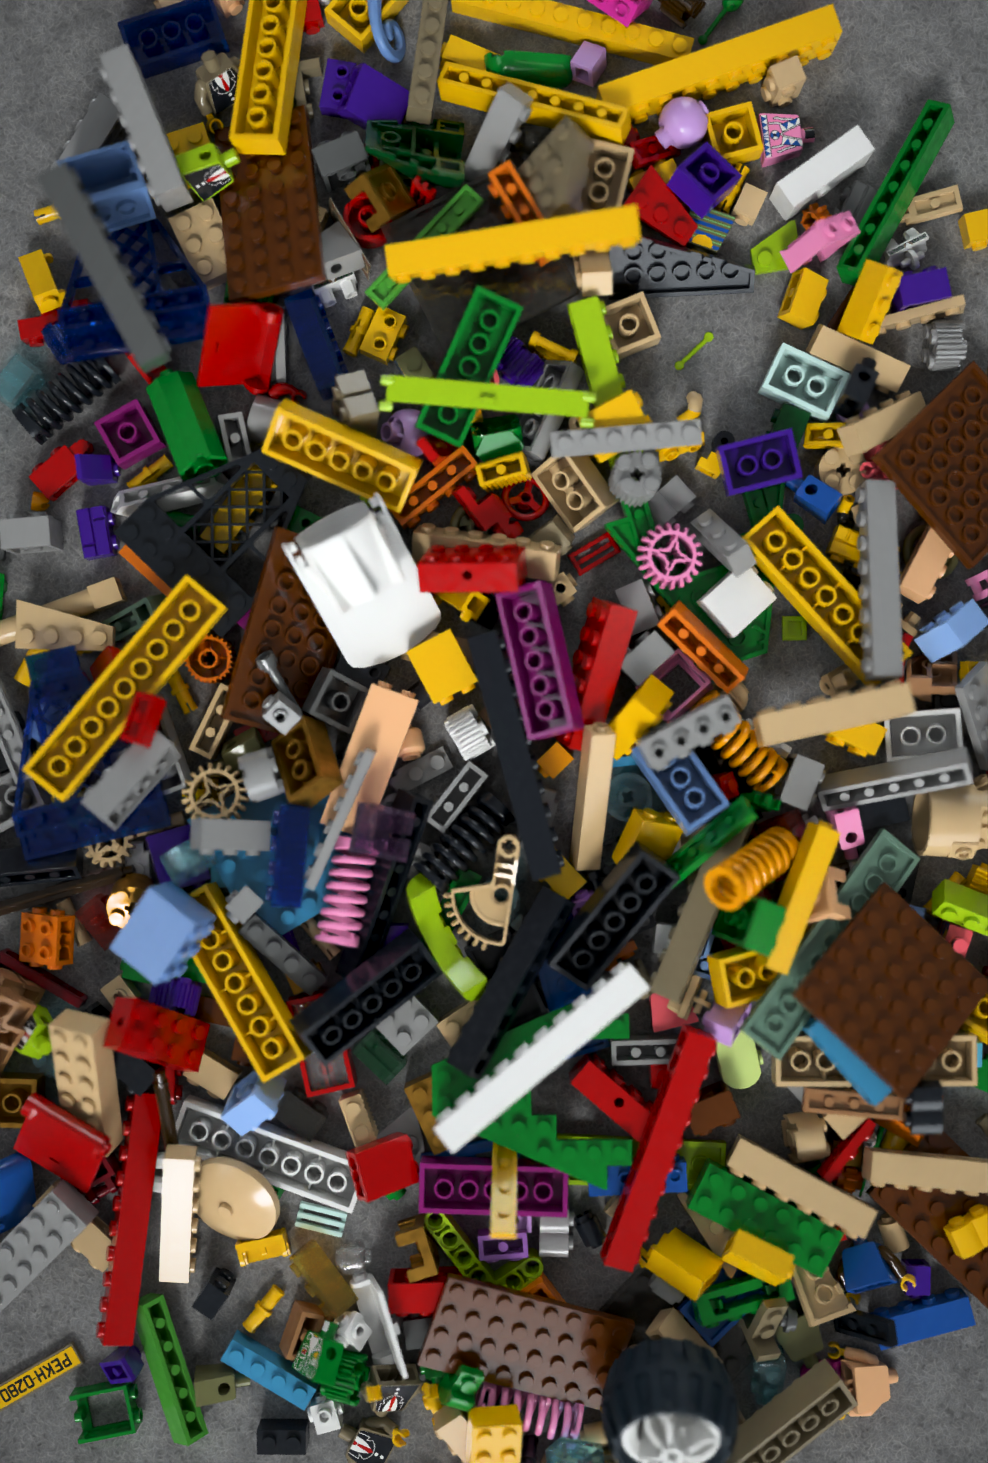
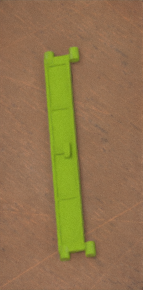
[379,375,596,428]

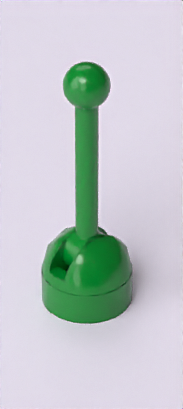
[698,0,744,45]

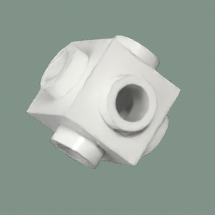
[334,1310,373,1352]
[307,1392,344,1435]

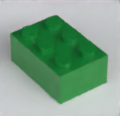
[711,889,787,957]

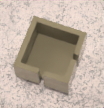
[331,370,379,439]

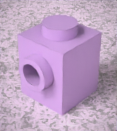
[570,41,607,87]

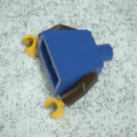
[836,1236,916,1305]

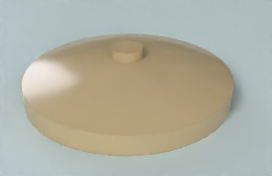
[195,1157,280,1241]

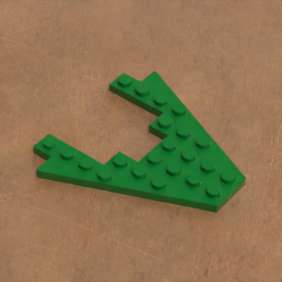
[604,483,785,661]
[432,995,632,1190]

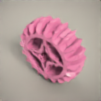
[636,522,703,590]

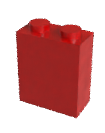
[345,1132,419,1203]

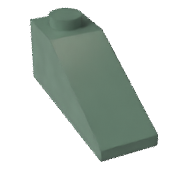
[101,594,167,643]

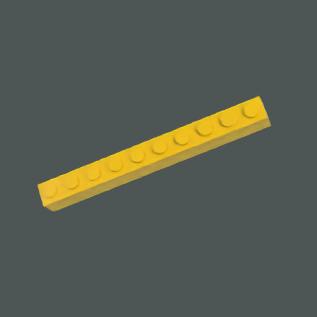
[451,0,694,65]
[385,205,641,284]

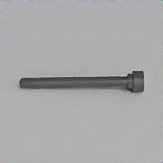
[255,650,304,717]

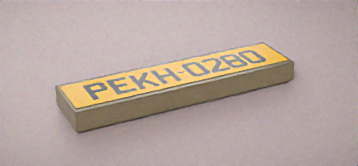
[0,1341,85,1412]

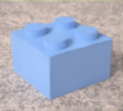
[914,599,988,663]
[220,1070,287,1136]

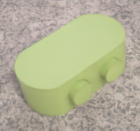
[715,1031,764,1089]

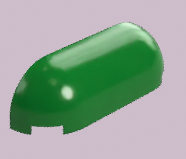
[484,50,573,90]

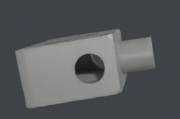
[321,221,365,280]

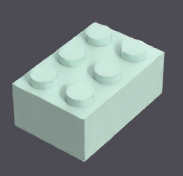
[758,342,850,423]

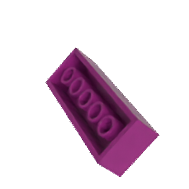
[495,581,585,740]
[419,1156,568,1218]

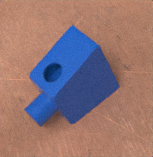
[785,475,842,525]

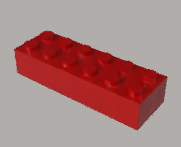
[553,597,638,751]

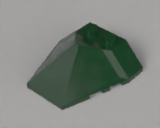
[365,119,465,188]

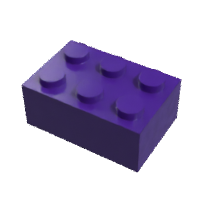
[715,428,803,497]

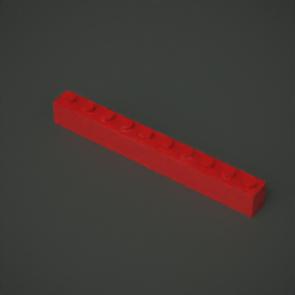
[600,1024,717,1273]
[96,1090,161,1346]

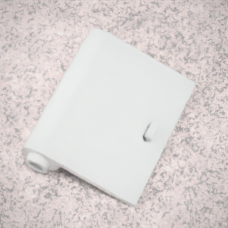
[349,1271,408,1379]

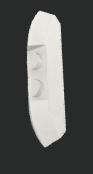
[110,473,229,517]

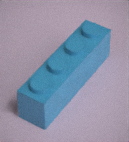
[802,1016,892,1106]
[220,1330,318,1410]

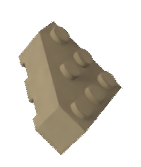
[516,116,594,219]

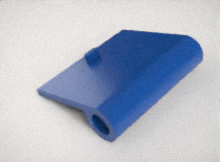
[0,1152,36,1234]

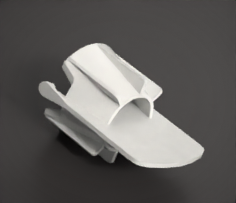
[281,492,441,668]

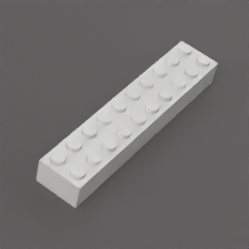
[433,962,650,1153]

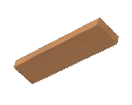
[802,1086,904,1121]

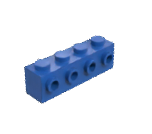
[587,1153,688,1197]
[870,1288,976,1351]

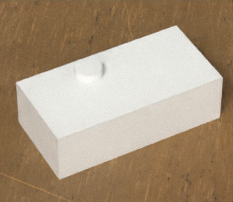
[769,125,875,222]

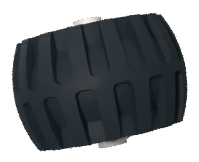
[601,1338,738,1463]

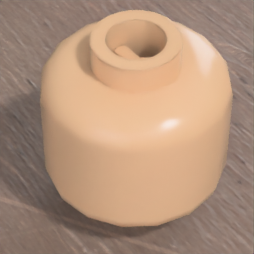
[398,724,425,761]

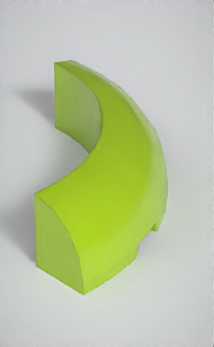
[407,873,487,1001]

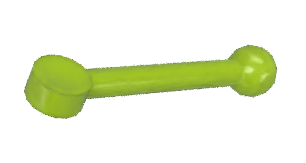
[674,332,714,370]

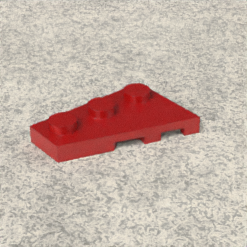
[623,165,698,247]

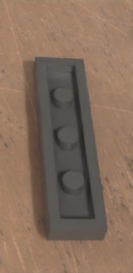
[238,912,327,996]

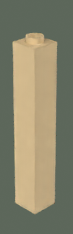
[569,722,616,871]

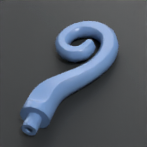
[367,0,406,63]

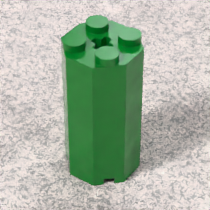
[146,369,228,483]

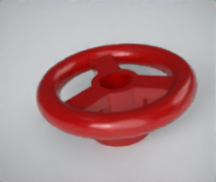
[501,477,550,521]

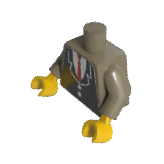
[194,50,241,134]
[360,1364,438,1417]
[338,1416,410,1463]

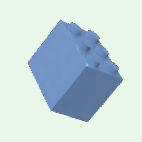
[57,140,156,233]
[109,881,217,985]

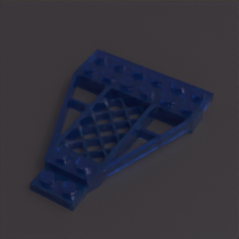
[57,217,211,363]
[11,645,172,861]

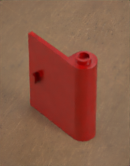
[196,302,284,395]
[13,1092,112,1193]

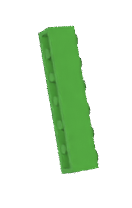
[136,1293,208,1446]

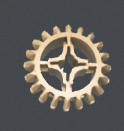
[181,762,249,820]

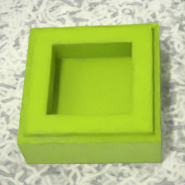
[782,616,807,641]

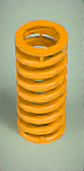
[689,690,788,792]
[704,826,799,910]

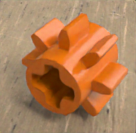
[800,203,832,231]
[834,1166,863,1194]

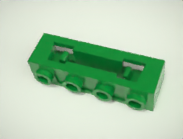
[691,1274,795,1328]

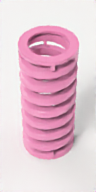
[314,835,379,948]
[473,1381,584,1446]

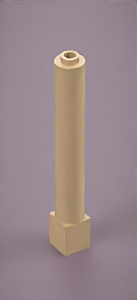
[0,577,127,647]

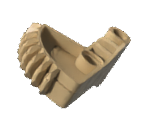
[443,833,520,950]

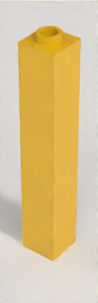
[755,820,841,975]

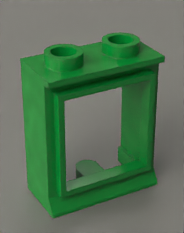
[69,1381,143,1444]

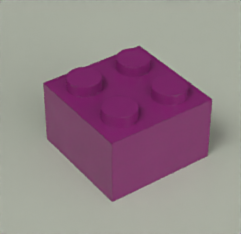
[94,398,167,470]

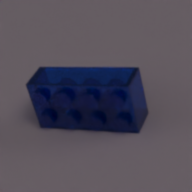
[117,0,230,79]
[283,288,349,401]
[265,805,310,909]

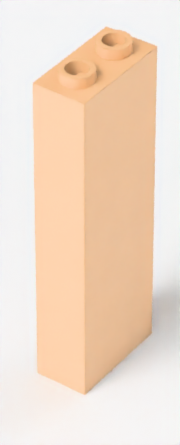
[320,680,419,840]

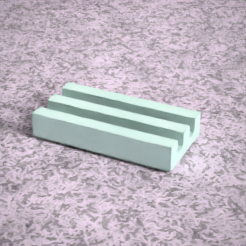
[295,1201,348,1238]

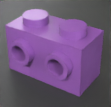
[478,1228,528,1263]

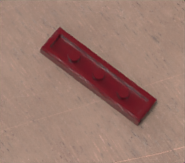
[0,948,88,1009]

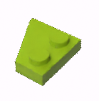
[750,220,802,275]

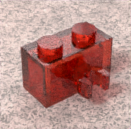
[74,893,122,951]

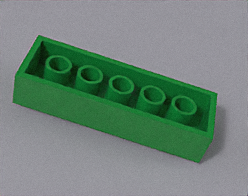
[414,285,523,448]
[685,1157,844,1278]

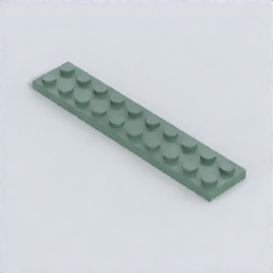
[739,828,921,1060]

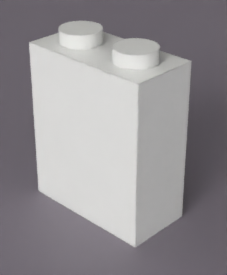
[696,566,777,638]

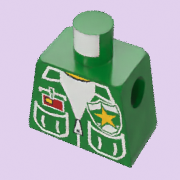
[291,1320,344,1387]

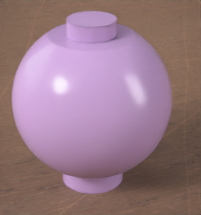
[654,96,709,149]
[380,408,433,457]

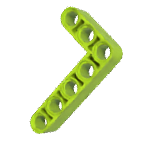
[424,1213,543,1291]

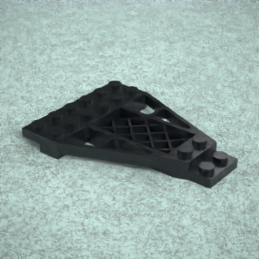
[114,449,314,638]

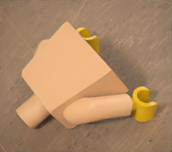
[827,1341,899,1420]

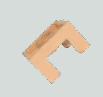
[805,866,852,930]

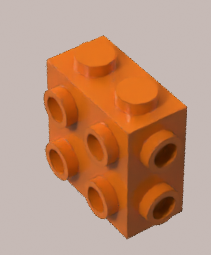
[19,907,75,970]

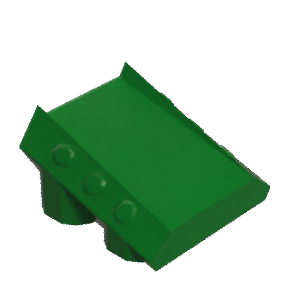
[470,413,524,462]

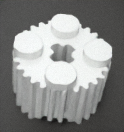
[444,704,496,761]

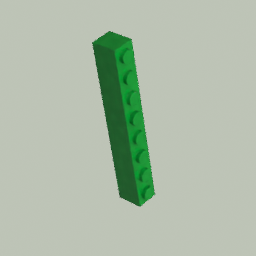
[836,99,955,286]

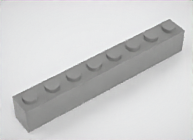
[855,479,903,681]

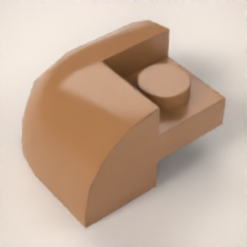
[906,651,958,702]
[0,986,37,1052]

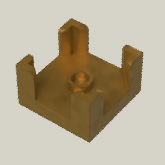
[344,164,417,233]
[395,1213,440,1283]

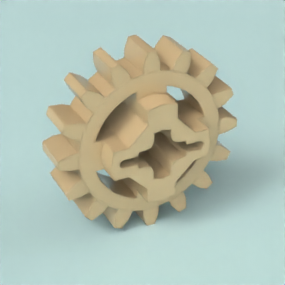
[82,819,136,868]

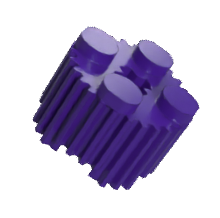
[496,336,545,387]
[148,977,202,1017]

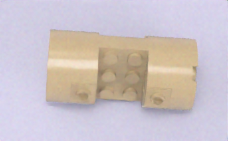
[911,784,988,860]

